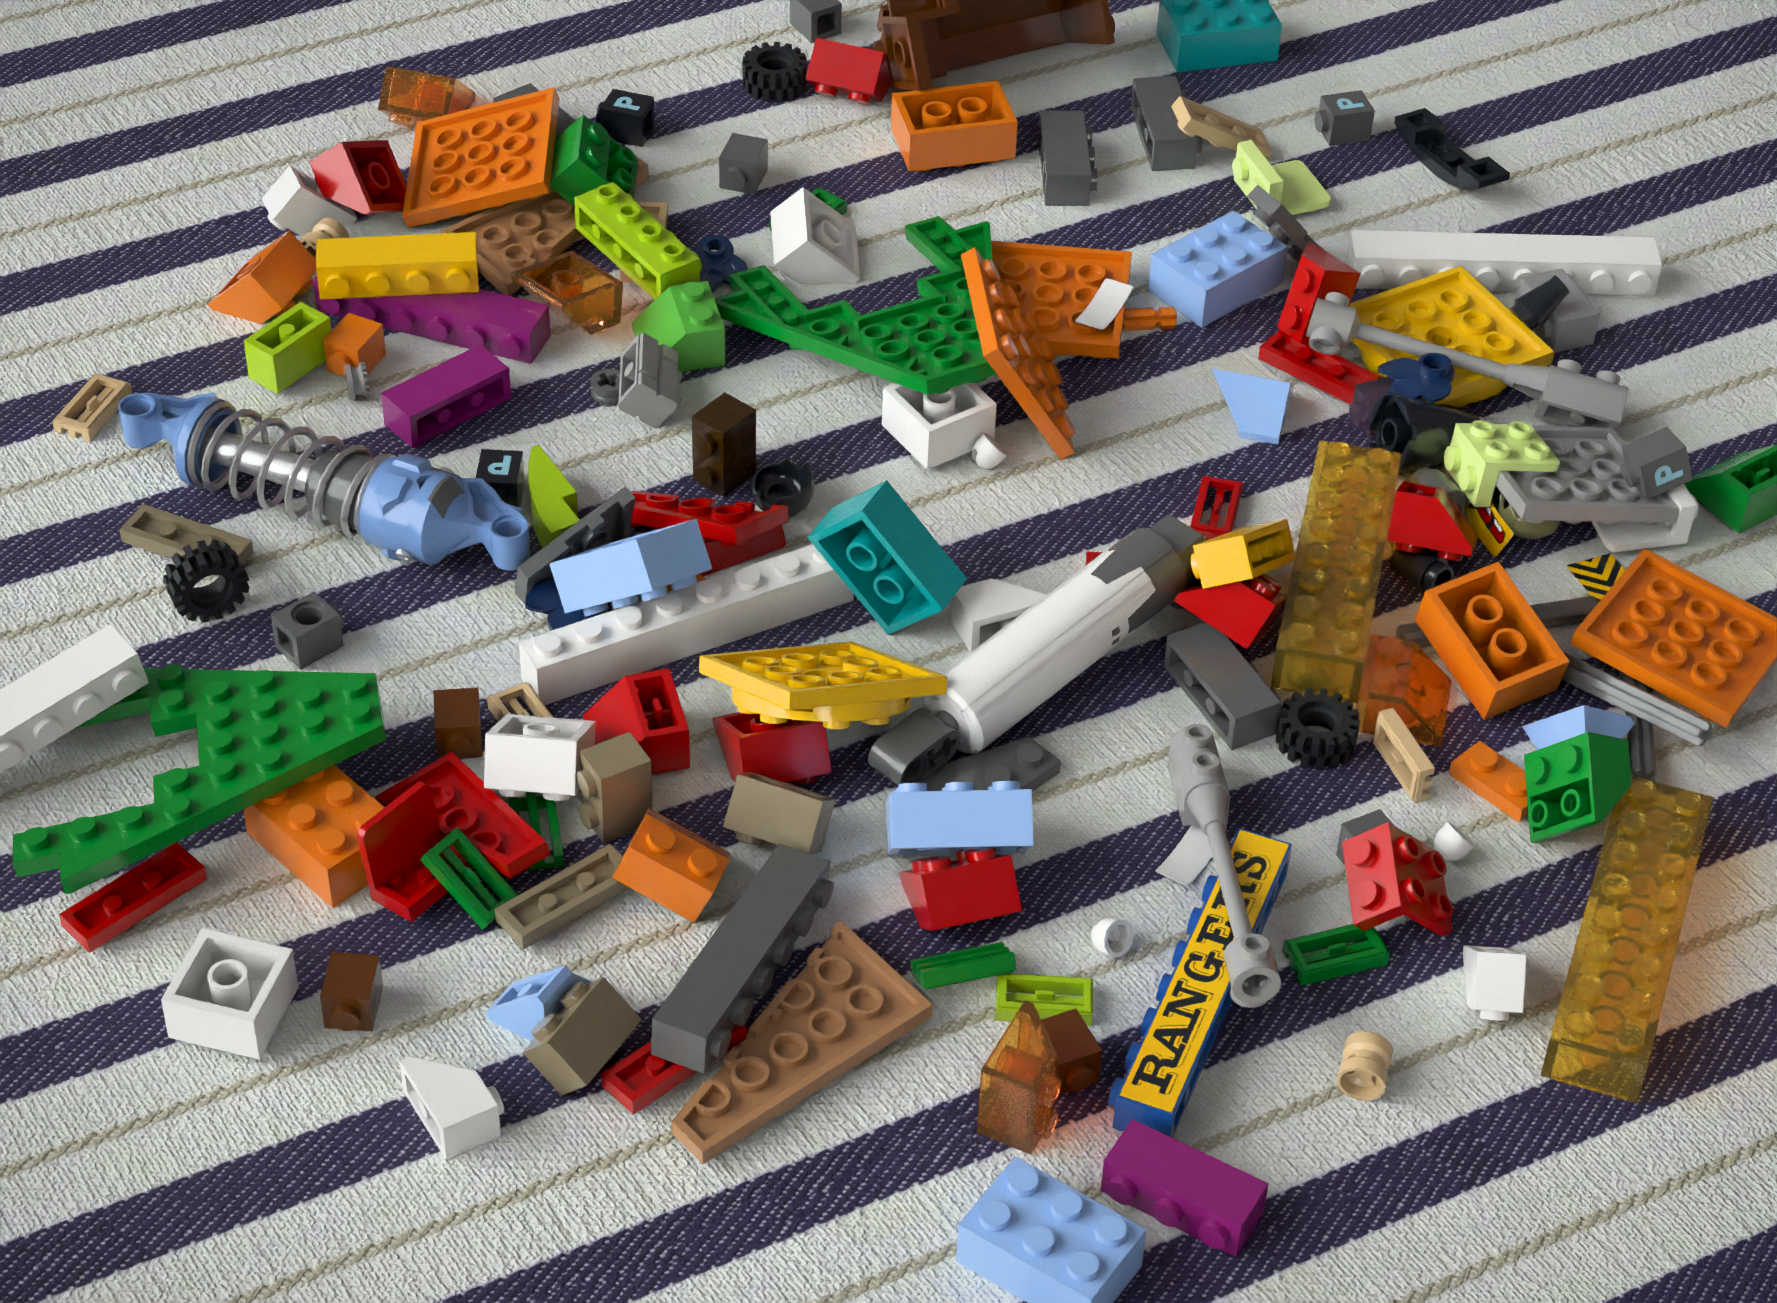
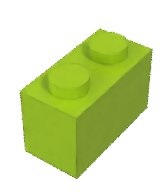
[244,302,331,394]

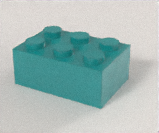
[1156,0,1282,72]
[807,480,967,635]

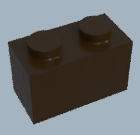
[692,392,756,497]

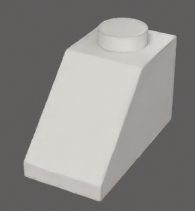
[262,166,358,236]
[951,578,1046,653]
[1463,945,1526,1020]
[400,1056,504,1161]

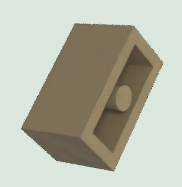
[577,732,653,844]
[723,772,836,854]
[523,977,642,1096]

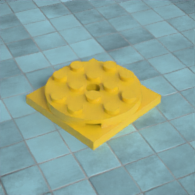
[1349,266,1554,407]
[699,641,947,729]

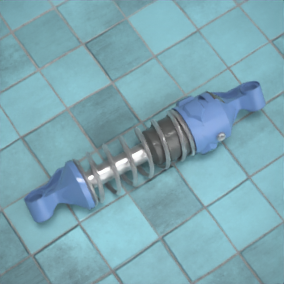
[118,392,531,571]

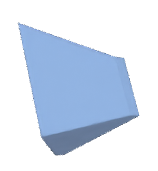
[1211,368,1293,445]
[1522,705,1635,750]
[484,965,592,1042]

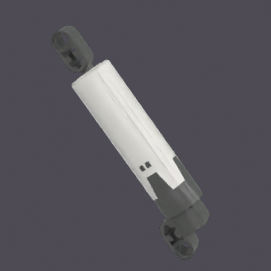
[868,514,1206,785]

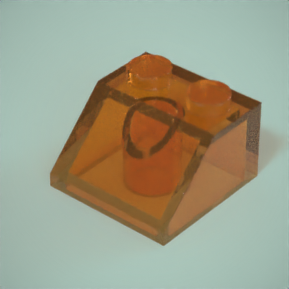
[377,66,476,126]
[511,250,623,335]
[1357,634,1452,747]
[977,1001,1061,1155]

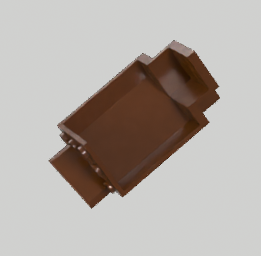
[872,0,1115,90]

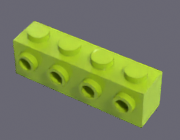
[574,182,702,300]

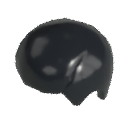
[750,458,815,517]

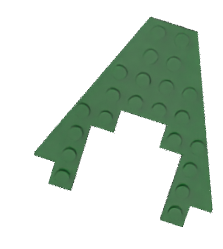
[714,216,997,395]
[13,664,387,894]

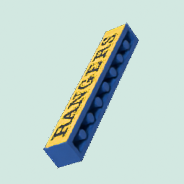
[1108,828,1292,1138]

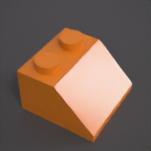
[207,231,316,324]
[612,808,730,923]

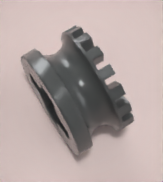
[590,369,620,407]

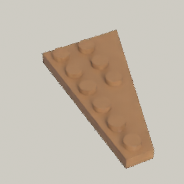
[441,155,649,296]
[671,919,933,1164]

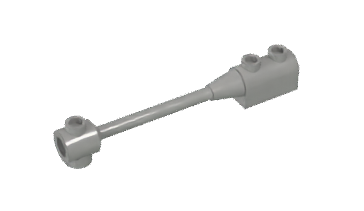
[1306,292,1629,431]
[1168,724,1281,1008]

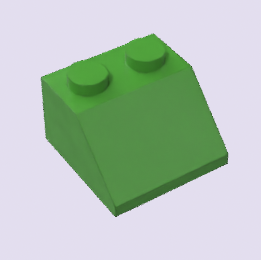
[632,281,725,372]

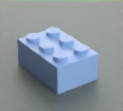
[1148,211,1288,328]
[550,519,712,616]
[886,781,1034,856]
[956,1156,1147,1303]

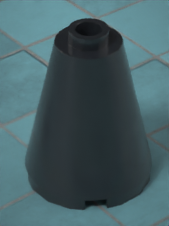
[1369,394,1480,475]

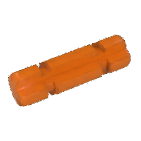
[1123,307,1177,331]

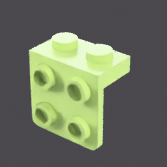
[1232,140,1331,215]
[1444,420,1560,507]

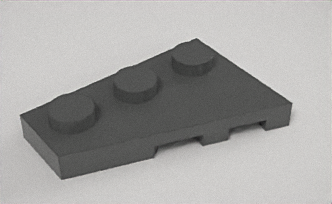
[515,486,636,605]
[920,737,1061,792]

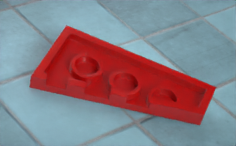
[603,491,788,547]
[375,751,550,878]

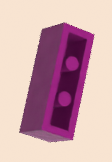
[381,344,511,449]
[1100,1119,1269,1257]

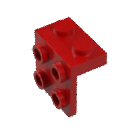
[357,781,475,922]
[1342,822,1453,936]

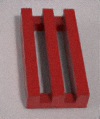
[1190,476,1243,541]

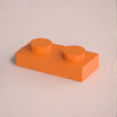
[1449,741,1528,822]

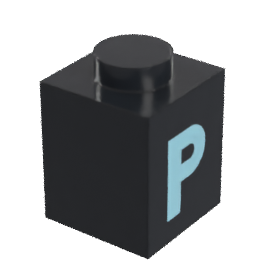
[596,89,655,147]
[476,449,525,508]

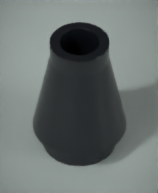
[1510,275,1570,331]
[1390,549,1454,595]

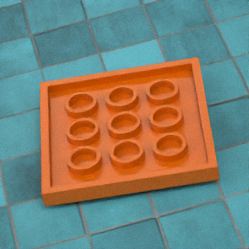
[402,87,560,228]
[991,241,1132,359]
[961,247,1076,460]
[1570,548,1777,728]

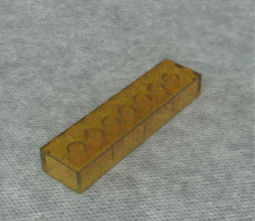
[1270,440,1401,703]
[1540,776,1714,1103]

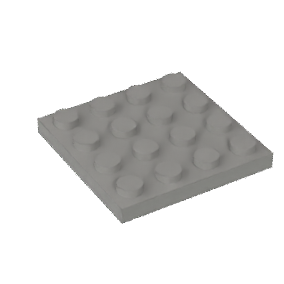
[1496,426,1680,525]

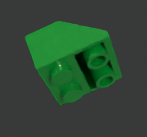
[550,114,638,206]
[1684,444,1777,534]
[1524,732,1632,844]

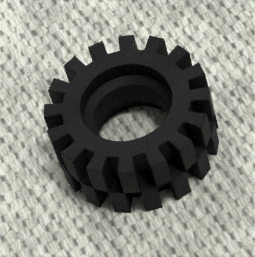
[742,42,807,102]
[163,540,249,622]
[1276,688,1360,770]

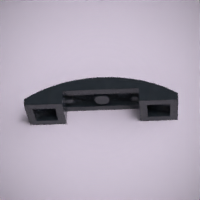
[1394,108,1510,190]

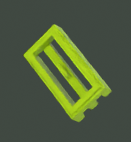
[995,973,1093,1026]

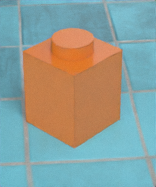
[323,313,386,378]

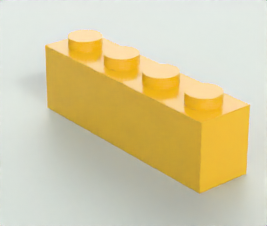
[316,232,479,299]
[1191,519,1296,589]

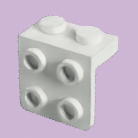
[1591,484,1698,552]

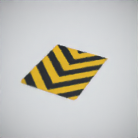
[1566,553,1625,603]

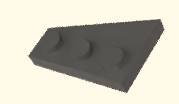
[1247,185,1323,263]

